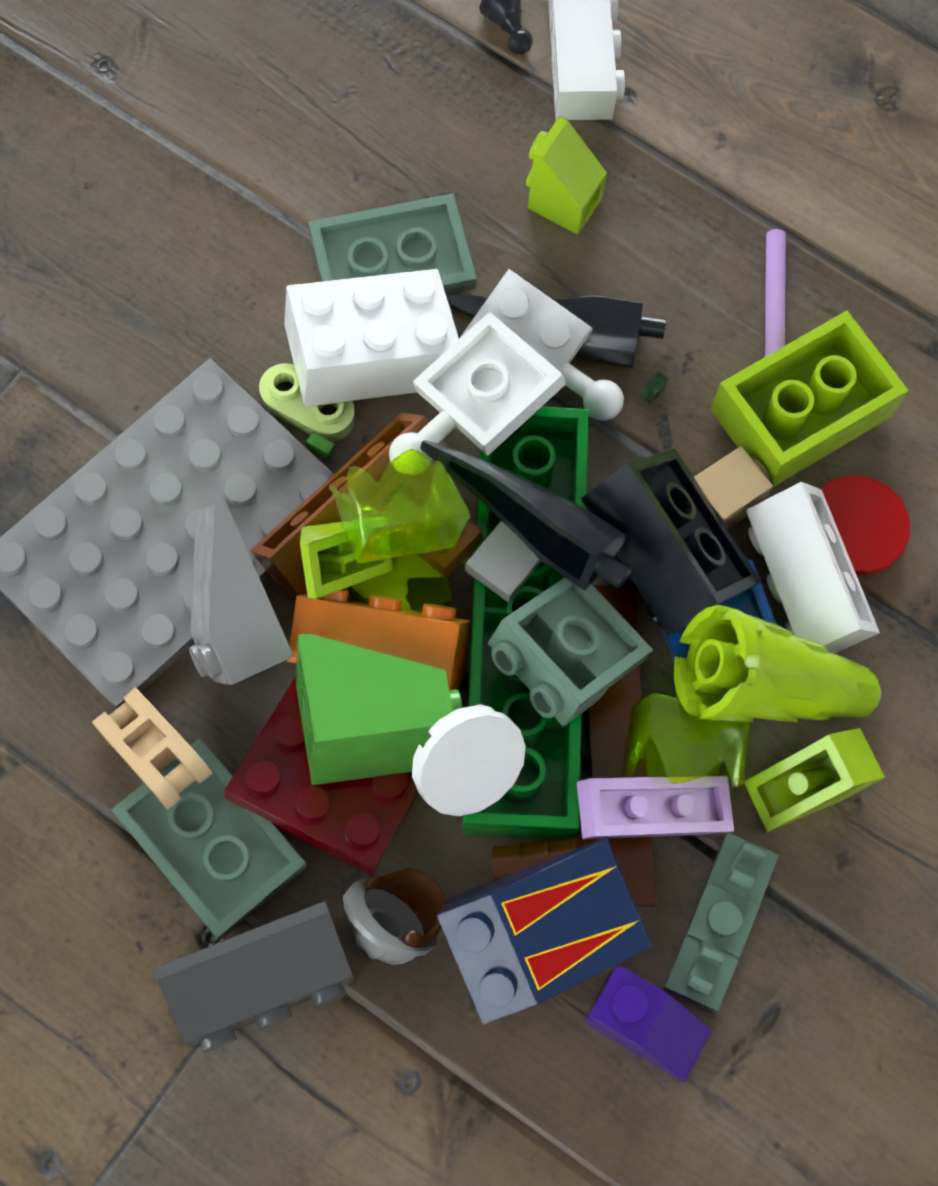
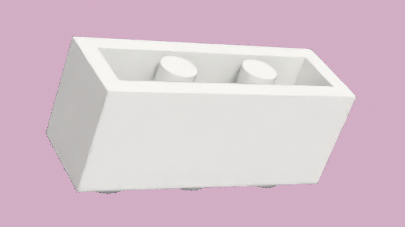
[548,0,625,120]
[746,482,880,654]

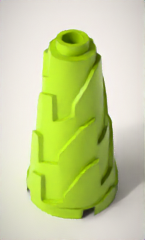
[674,605,881,723]

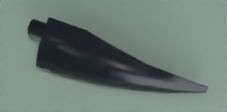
[445,293,667,368]
[420,440,631,591]

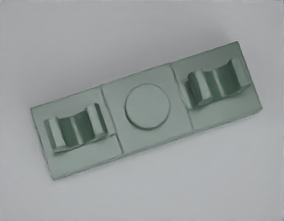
[663,832,779,1013]

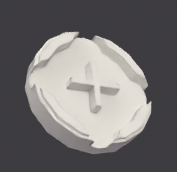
[412,705,526,816]

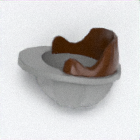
[343,868,447,965]

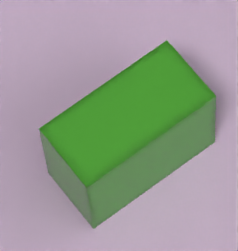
[306,432,336,461]

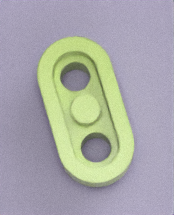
[259,363,355,442]

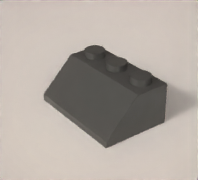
[153,901,355,1052]

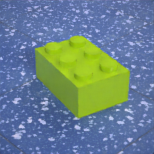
[710,311,909,487]

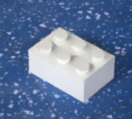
[284,269,459,407]

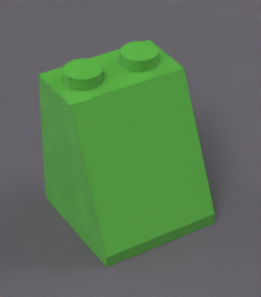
[296,634,462,785]

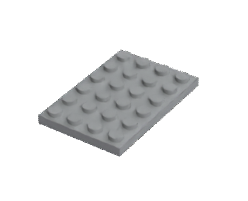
[0,358,333,709]

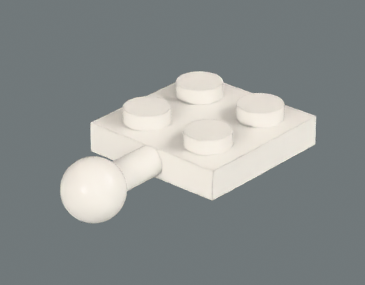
[459,269,624,421]
[389,312,565,476]

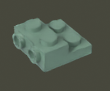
[487,578,653,727]

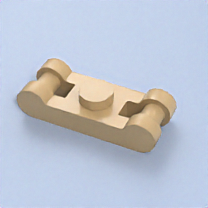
[92,687,213,810]

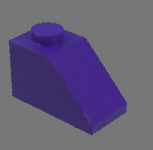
[583,964,712,1082]

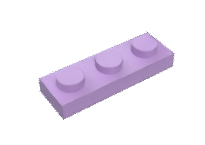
[577,776,734,839]

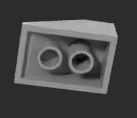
[189,499,294,685]

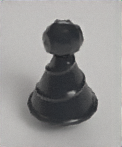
[479,0,533,55]

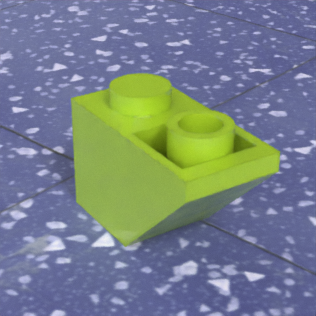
[526,116,607,235]

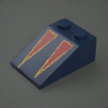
[437,837,652,1025]

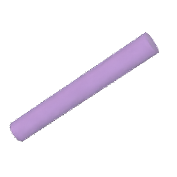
[765,229,786,357]

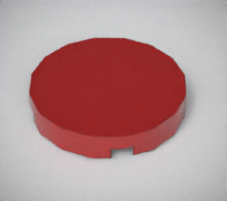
[821,475,910,577]

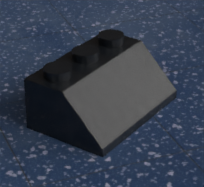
[580,449,762,637]

